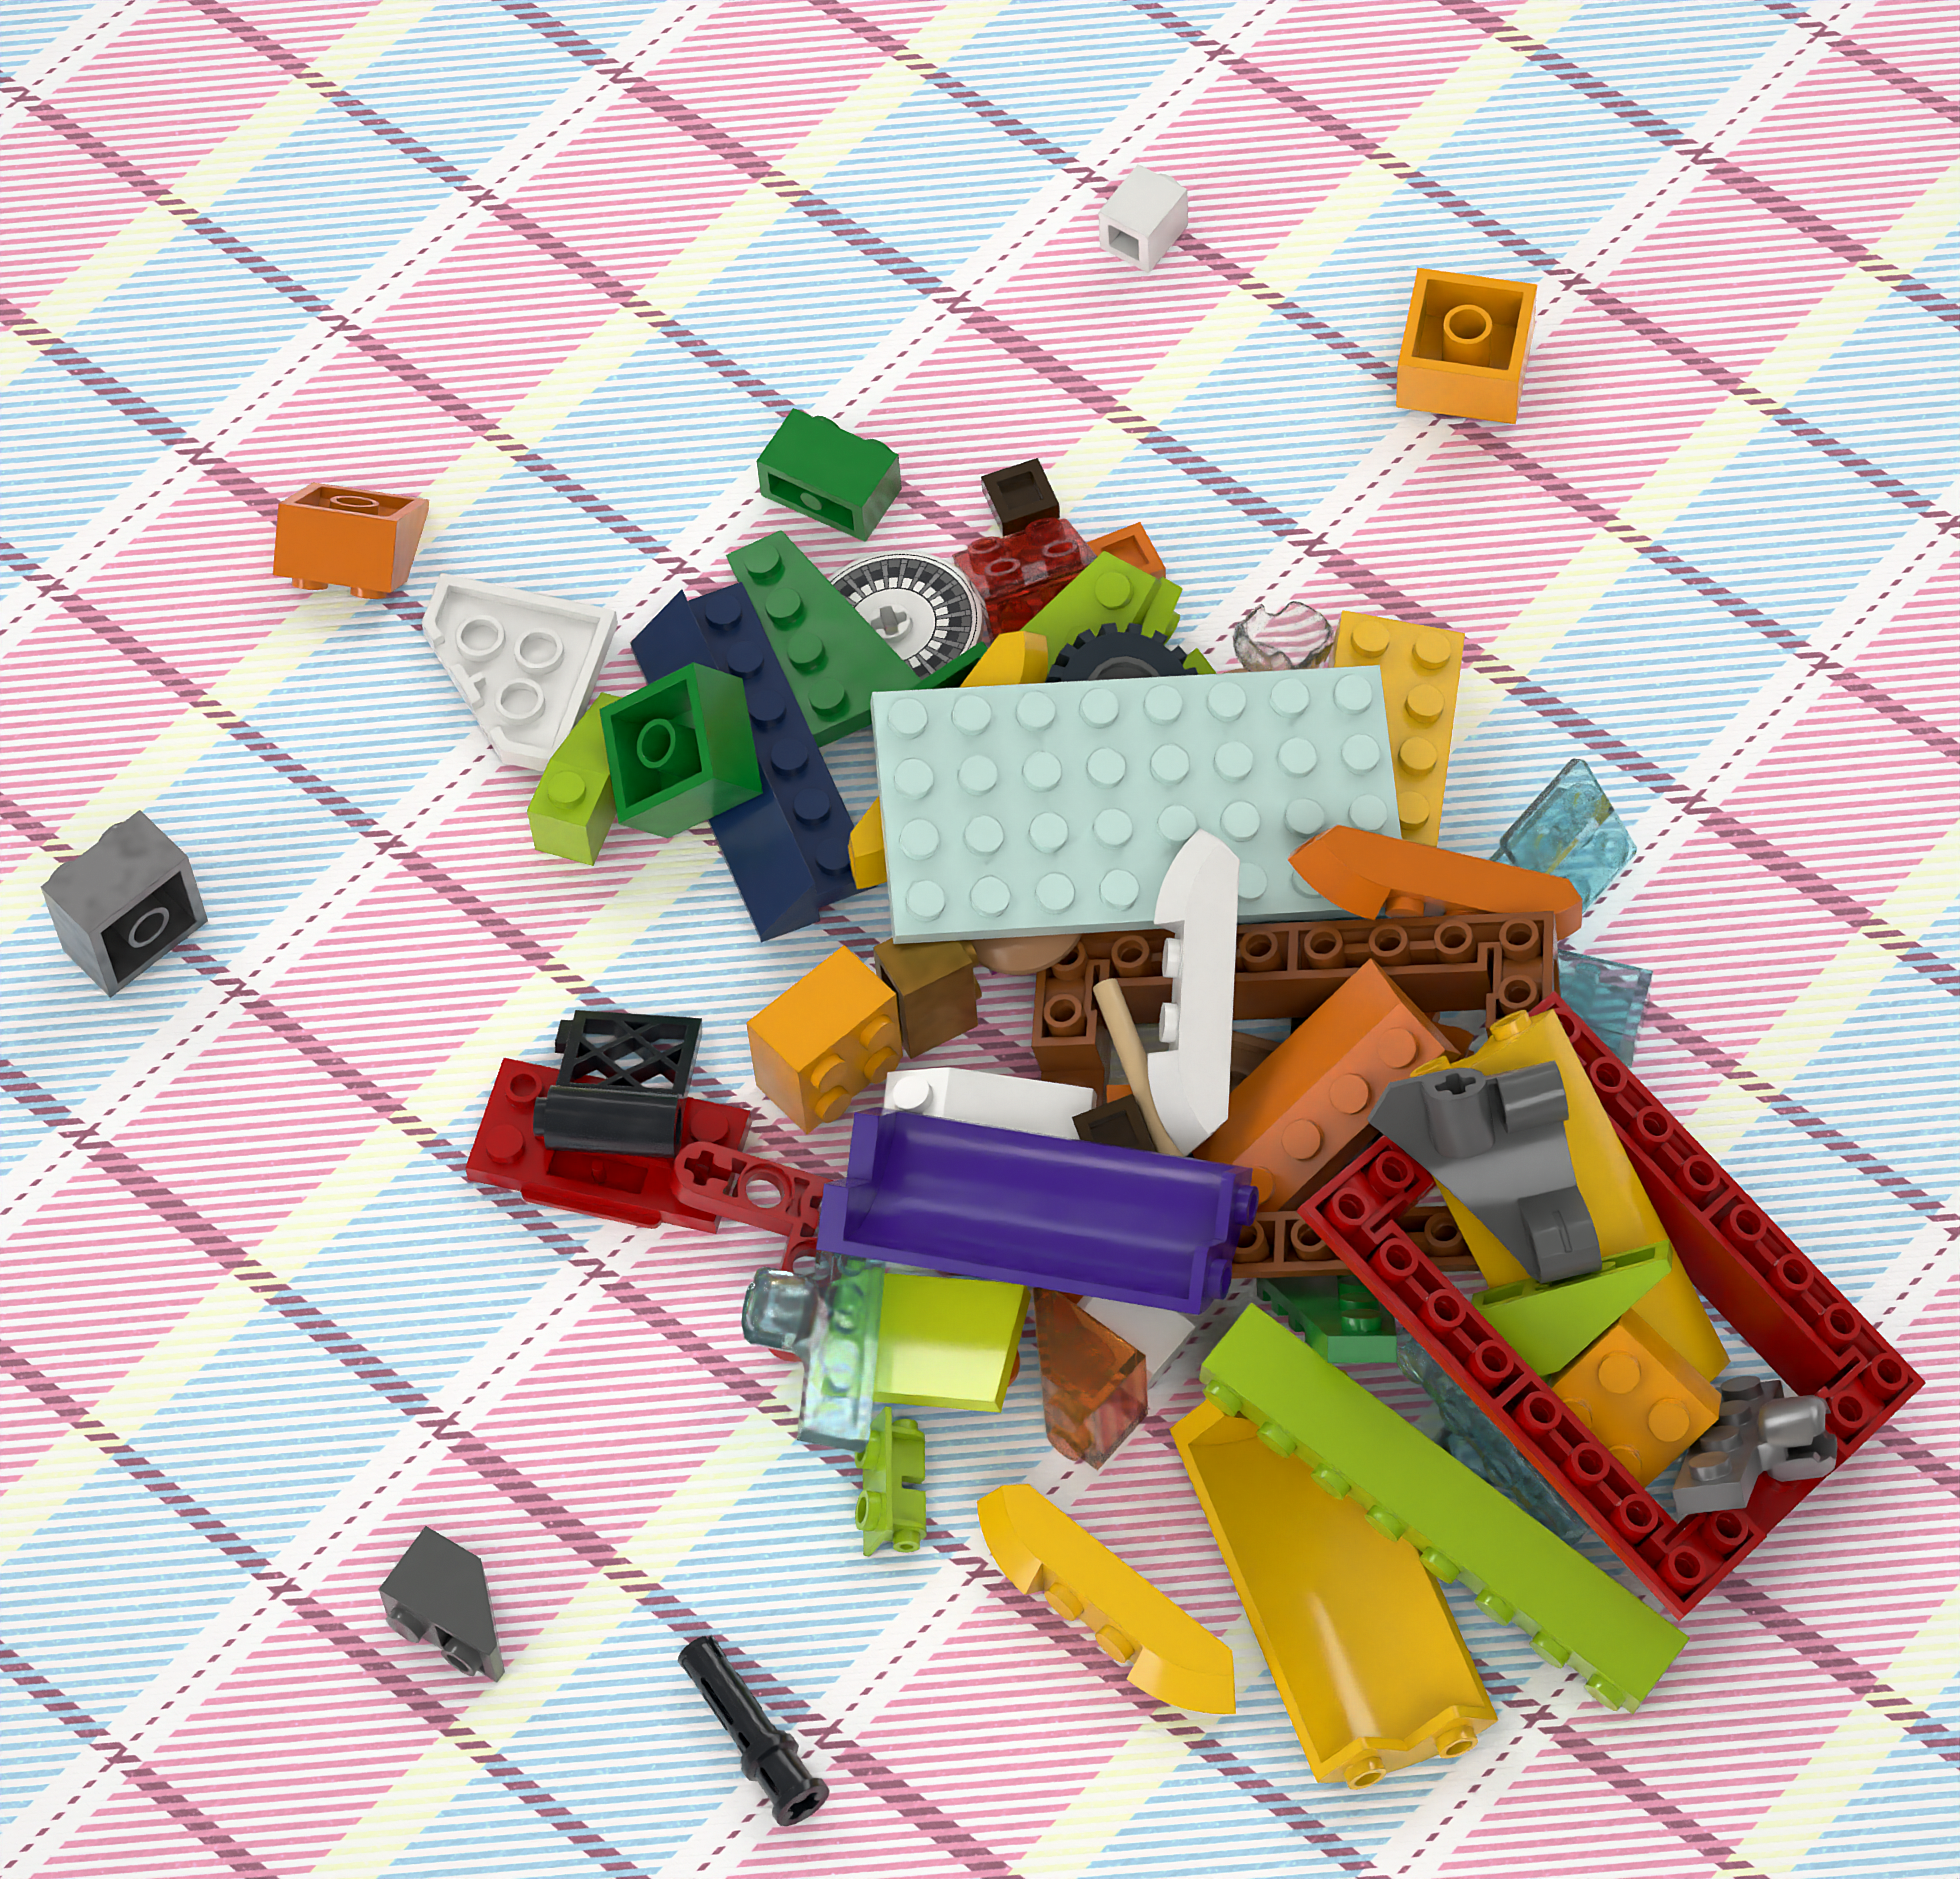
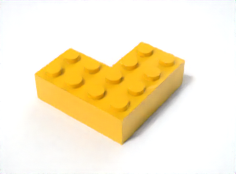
[1327,610,1465,848]

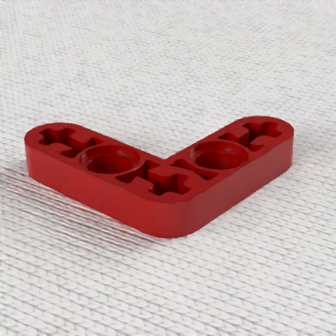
[669,1141,846,1362]

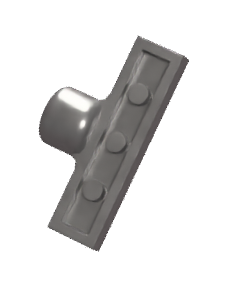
[1672,1376,1837,1515]

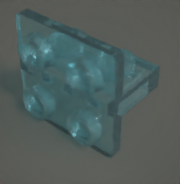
[1489,758,1637,914]

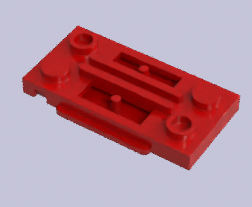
[465,1057,752,1234]

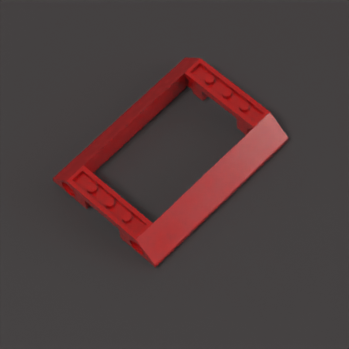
[1296,991,1926,1621]

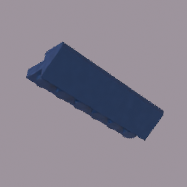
[630,582,878,943]

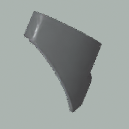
[1367,1060,1602,1284]

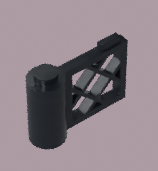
[533,1010,703,1159]

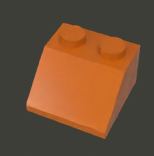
[273,482,430,599]

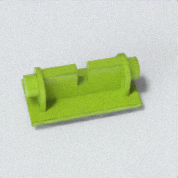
[854,1406,927,1557]

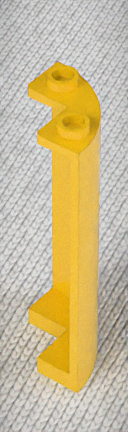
[1410,1009,1731,1383]
[1169,1370,1499,1790]

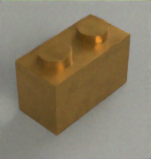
[873,937,982,1059]

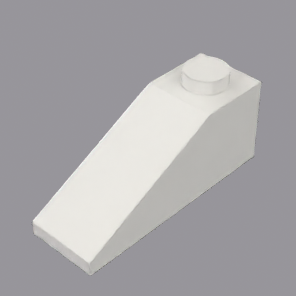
[883,1067,1097,1140]

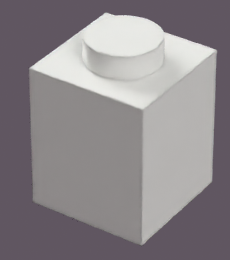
[1098,164,1188,273]

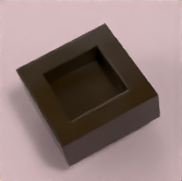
[981,458,1060,537]
[1072,1094,1156,1152]

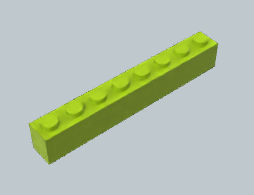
[1199,1302,1690,1714]

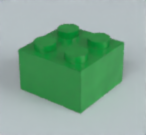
[599,662,763,838]

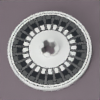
[828,550,984,680]

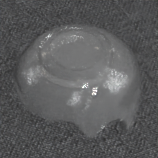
[1232,601,1334,672]

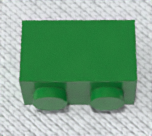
[756,408,902,542]

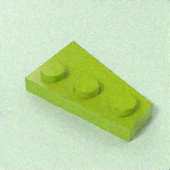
[1020,551,1162,675]

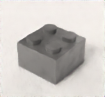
[40,810,208,998]

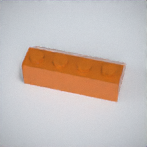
[1191,958,1461,1212]

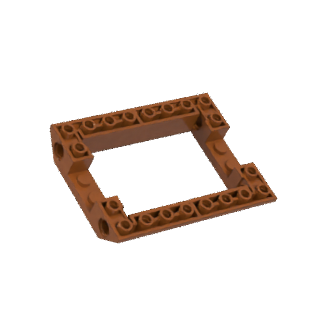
[1031,911,1561,1279]

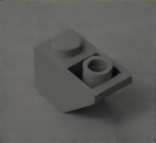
[378,1526,505,1682]

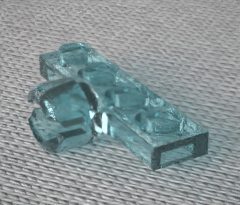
[741,1209,886,1453]
[1397,1327,1592,1547]

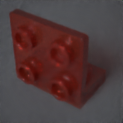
[952,518,1097,644]

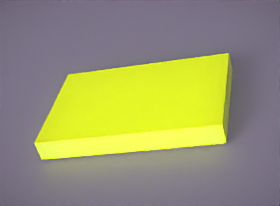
[808,1270,1031,1413]

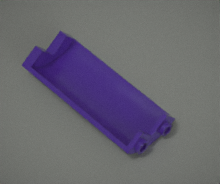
[816,1107,1259,1315]

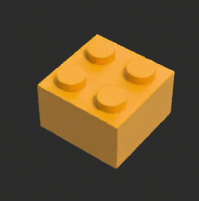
[1396,268,1538,424]
[746,945,903,1135]
[1546,1307,1722,1489]

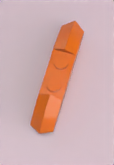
[1287,825,1583,942]

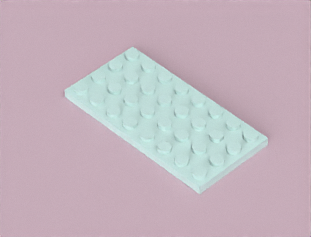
[870,665,1402,944]

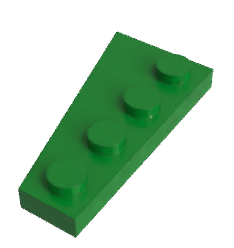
[726,530,922,748]
[1257,1275,1397,1363]

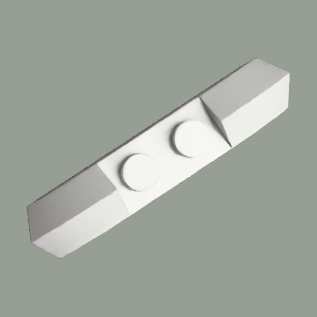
[1148,828,1240,1157]

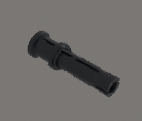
[678,1635,830,1826]

